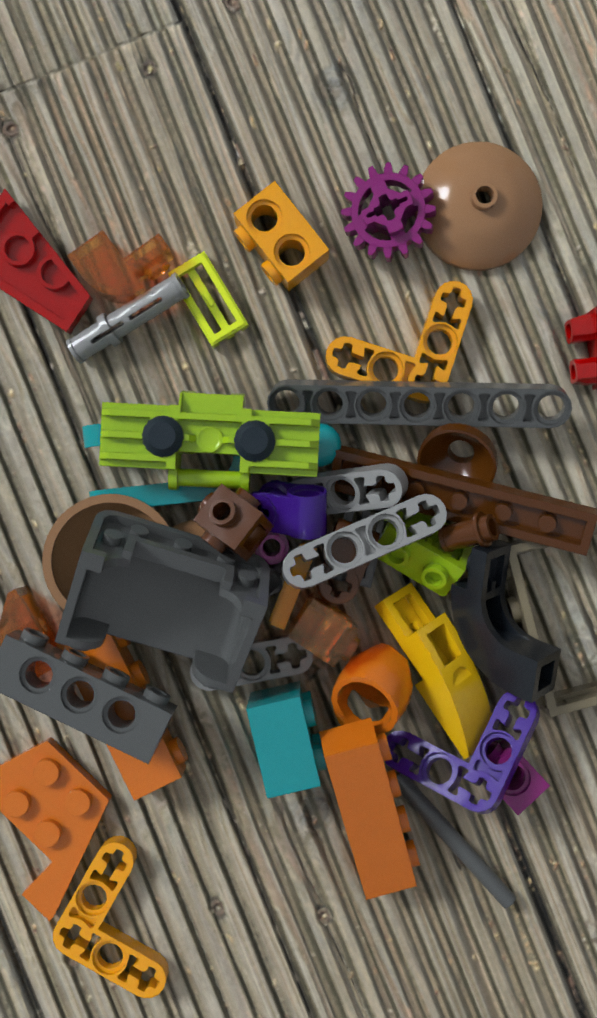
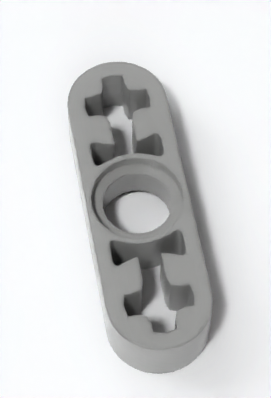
[290,463,408,515]
[190,634,313,691]

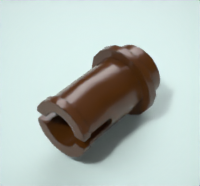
[438,512,499,553]

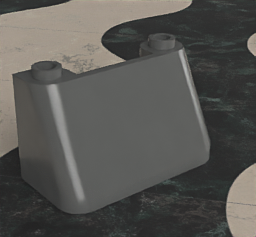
[55,510,270,693]

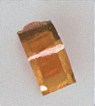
[67,230,175,304]

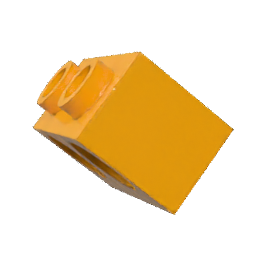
[233,181,329,292]

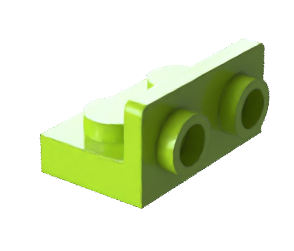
[378,511,473,596]

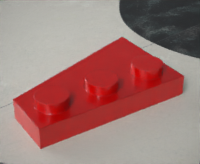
[0,189,93,335]

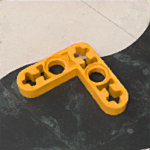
[325,281,473,404]
[53,835,169,998]

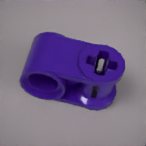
[250,480,327,540]

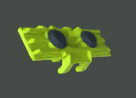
[99,391,321,493]

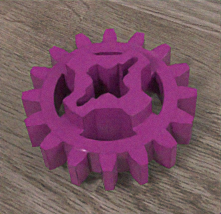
[341,162,436,262]

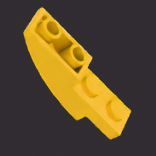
[374,582,492,759]

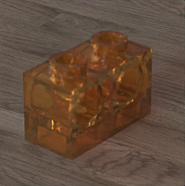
[288,591,361,667]

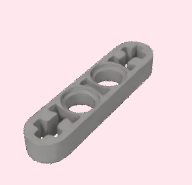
[281,494,447,590]

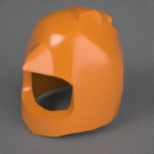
[331,643,413,735]

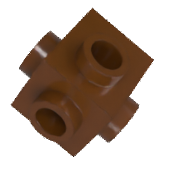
[193,484,274,562]

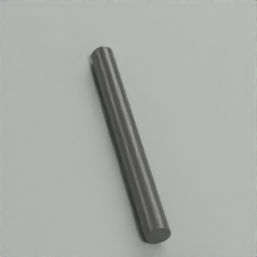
[396,771,516,908]

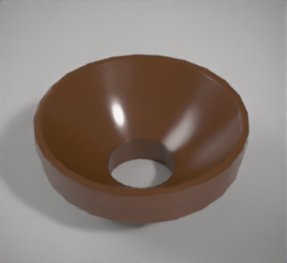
[417,423,498,482]

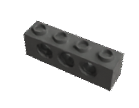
[0,627,178,764]

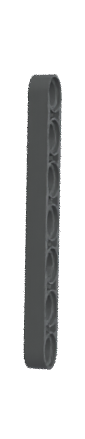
[267,379,572,428]

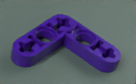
[385,692,540,814]

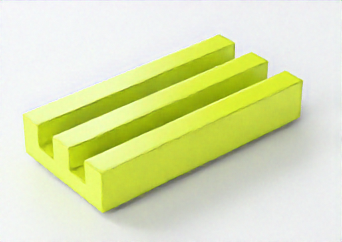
[168,251,249,348]

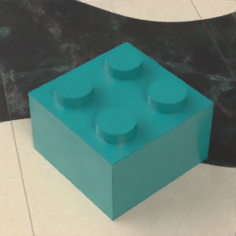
[246,681,327,799]

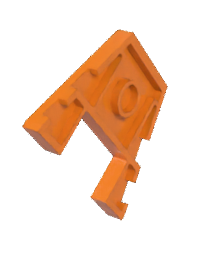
[0,737,112,921]

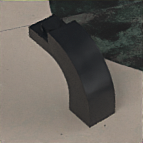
[451,539,561,703]

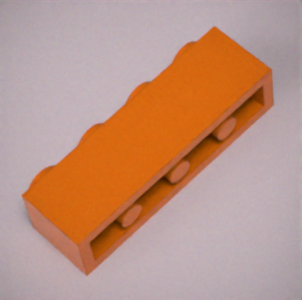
[56,634,188,801]
[319,717,420,900]

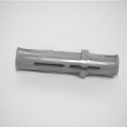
[66,272,190,364]

